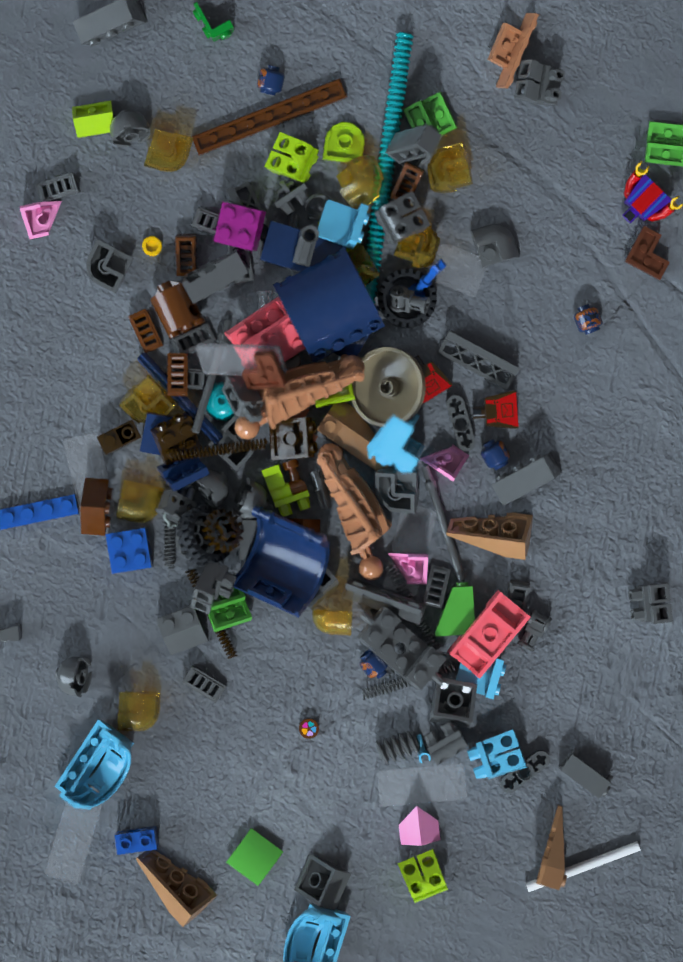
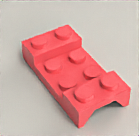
[224,296,287,368]
[240,314,306,368]
[447,590,531,679]

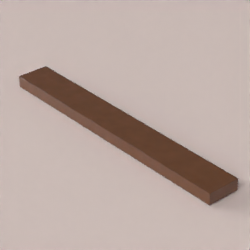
[192,78,347,156]

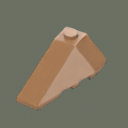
[316,402,389,471]
[446,513,533,560]
[536,806,567,890]
[136,850,217,927]

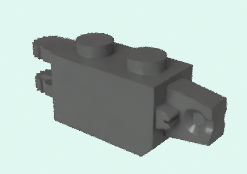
[222,369,263,423]

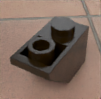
[97,419,141,455]

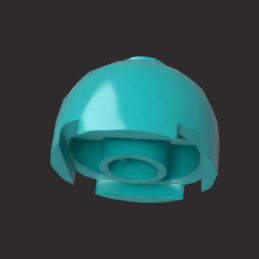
[206,381,235,421]

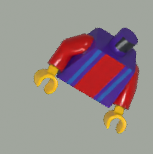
[622,161,683,224]

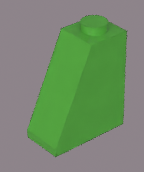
[435,582,475,636]

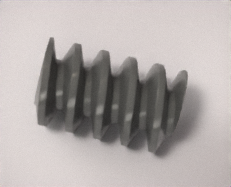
[375,731,420,764]

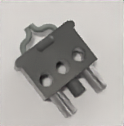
[155,488,197,529]

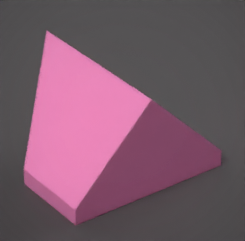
[20,201,62,239]
[419,445,469,481]
[388,553,428,585]
[399,806,440,846]

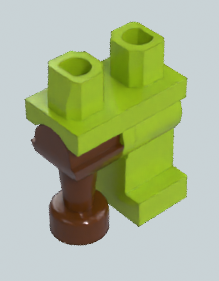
[262,459,310,517]

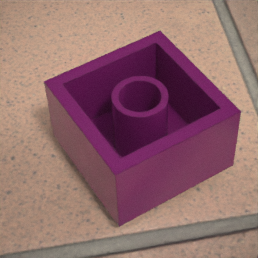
[214,202,266,251]

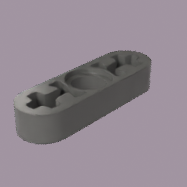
[446,395,476,452]
[500,750,550,793]

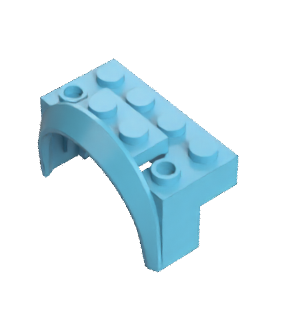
[366,414,425,473]
[54,720,134,810]
[283,904,351,962]

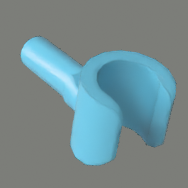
[416,734,431,763]

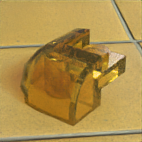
[144,129,194,172]
[428,142,473,193]
[336,155,384,209]
[394,221,440,268]
[119,375,176,423]
[117,480,165,523]
[312,609,352,636]
[118,691,161,731]

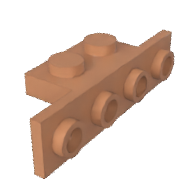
[487,13,539,89]

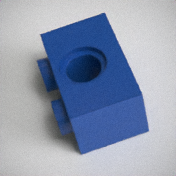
[114,826,159,855]

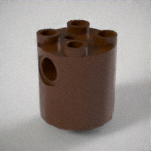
[150,280,206,339]

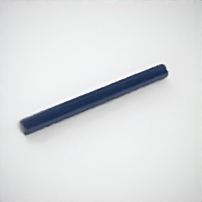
[137,353,223,444]

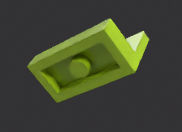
[72,101,114,138]

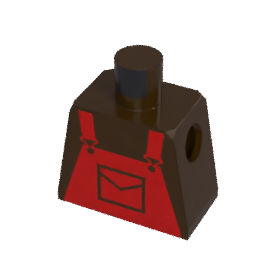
[414,355,453,404]
[472,391,519,429]

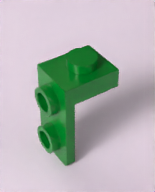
[192,2,234,42]

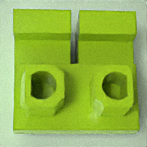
[264,132,319,183]
[398,849,448,903]

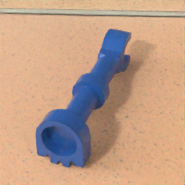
[408,259,447,297]

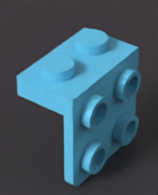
[317,200,370,249]
[456,657,506,699]

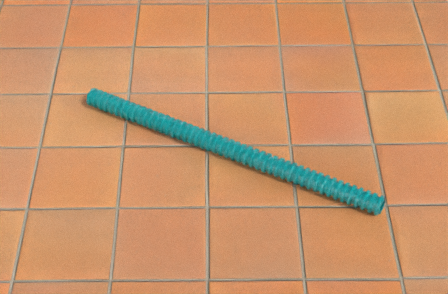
[361,32,414,304]

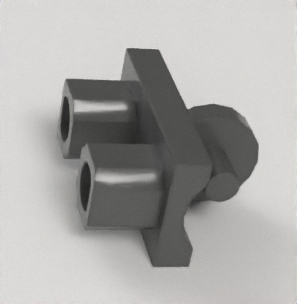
[274,180,309,216]

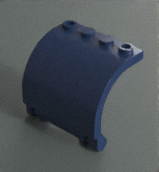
[273,247,385,363]
[233,505,330,618]

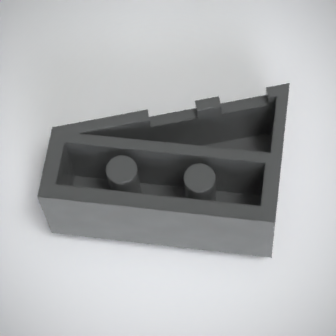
[73,0,148,47]
[385,124,442,175]
[182,248,249,304]

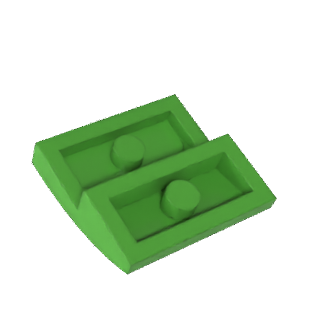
[403,92,458,136]
[645,121,683,167]
[208,588,252,632]
[226,828,283,886]

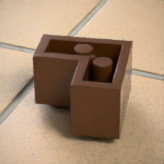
[80,478,113,536]

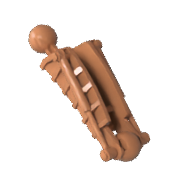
[235,354,365,440]
[317,443,392,580]

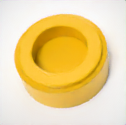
[142,236,162,256]

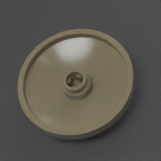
[352,347,426,427]

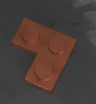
[624,226,670,280]
[242,350,287,390]

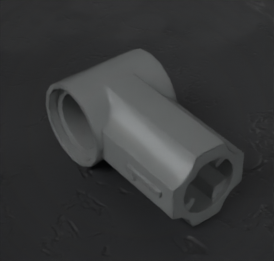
[292,225,319,267]

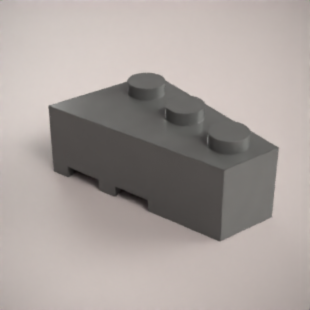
[492,452,562,506]

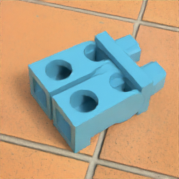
[467,729,528,779]

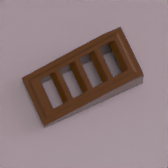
[390,162,424,202]
[175,234,197,276]
[128,309,163,353]
[167,353,188,396]

